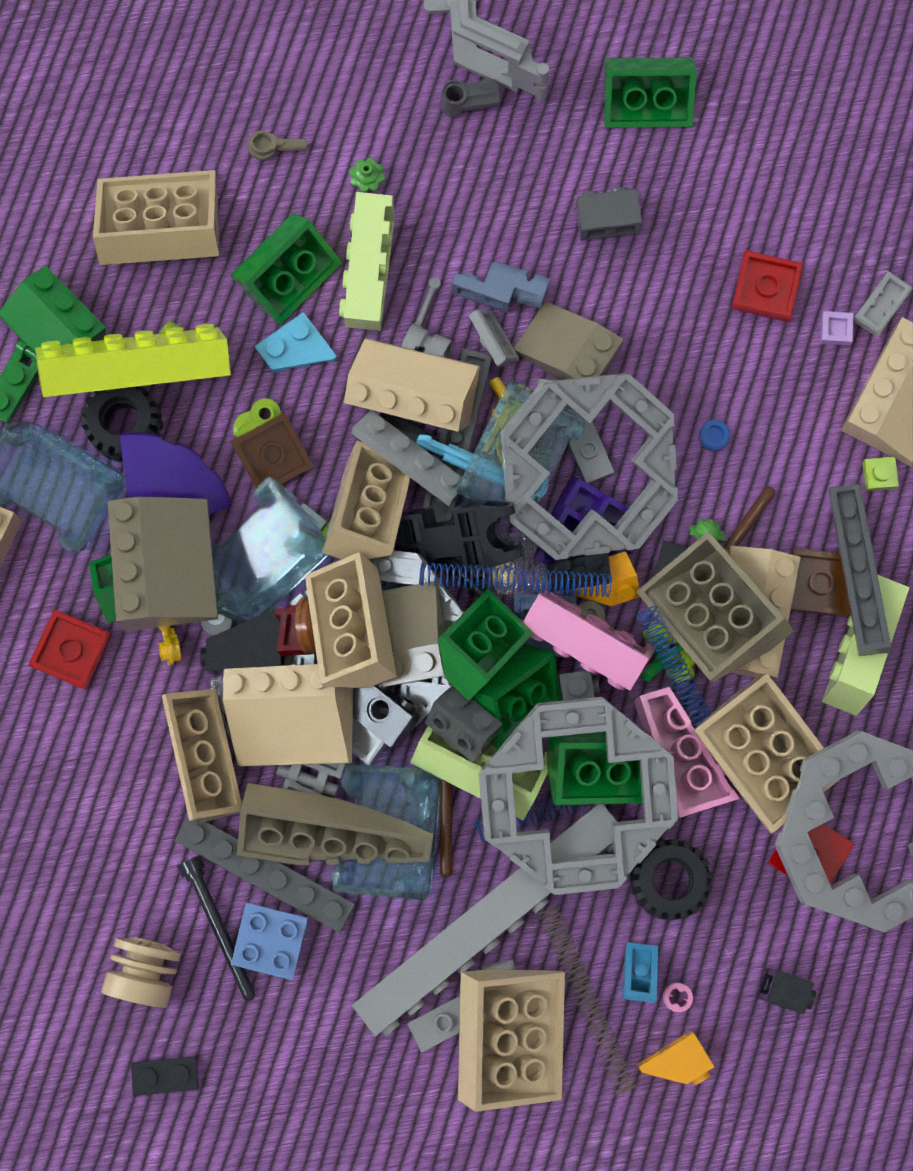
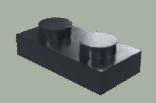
[546,553,612,592]
[131,1056,199,1096]

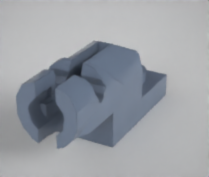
[452,262,551,313]

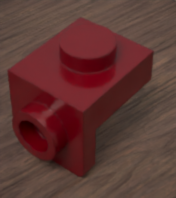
[275,605,311,656]

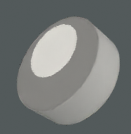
[201,605,233,636]

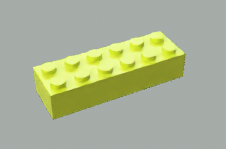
[35,324,231,397]

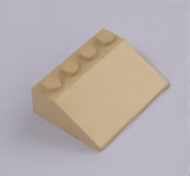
[93,170,219,265]
[841,317,913,467]
[223,664,353,767]
[693,673,840,834]
[458,969,565,1112]

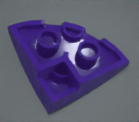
[120,432,231,514]
[533,476,652,565]

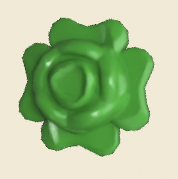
[349,158,385,193]
[689,519,725,541]

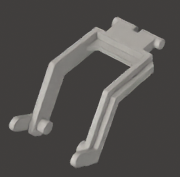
[423,0,549,100]

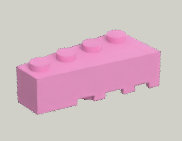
[523,590,656,691]
[634,687,740,819]

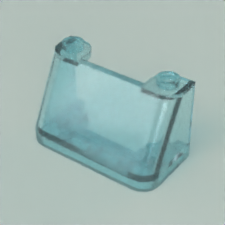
[457,380,586,509]
[0,421,126,553]
[212,476,328,623]
[332,764,439,900]

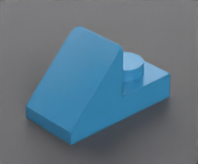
[621,942,658,1003]

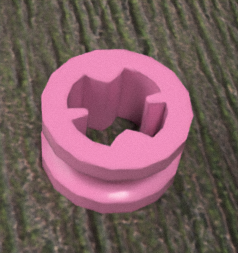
[663,983,693,1012]

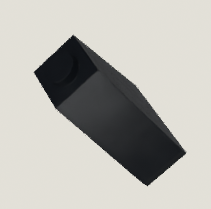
[200,608,284,674]

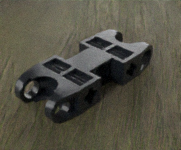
[396,500,524,573]

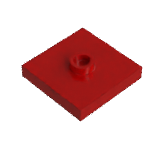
[731,250,804,322]
[28,609,112,691]
[766,824,855,884]

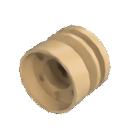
[101,937,181,1008]

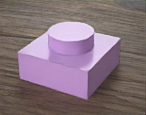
[820,311,854,346]

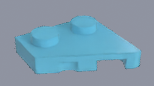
[255,312,338,373]

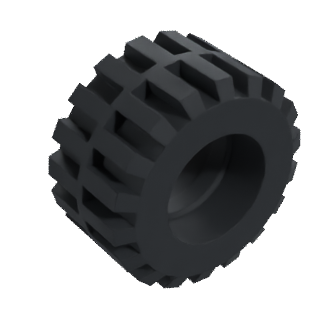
[81,386,163,462]
[629,839,713,920]

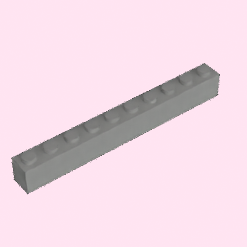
[351,804,617,1037]

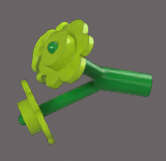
[640,622,695,684]

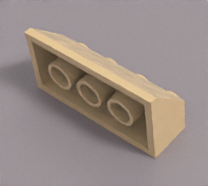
[344,338,480,432]
[322,441,410,559]
[728,546,800,679]
[305,552,397,688]
[162,689,242,823]

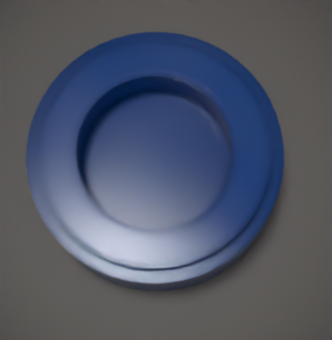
[699,420,730,452]

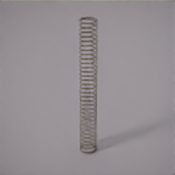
[538,906,637,1095]

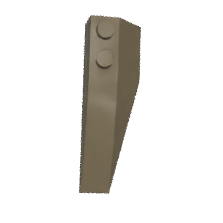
[237,783,433,865]

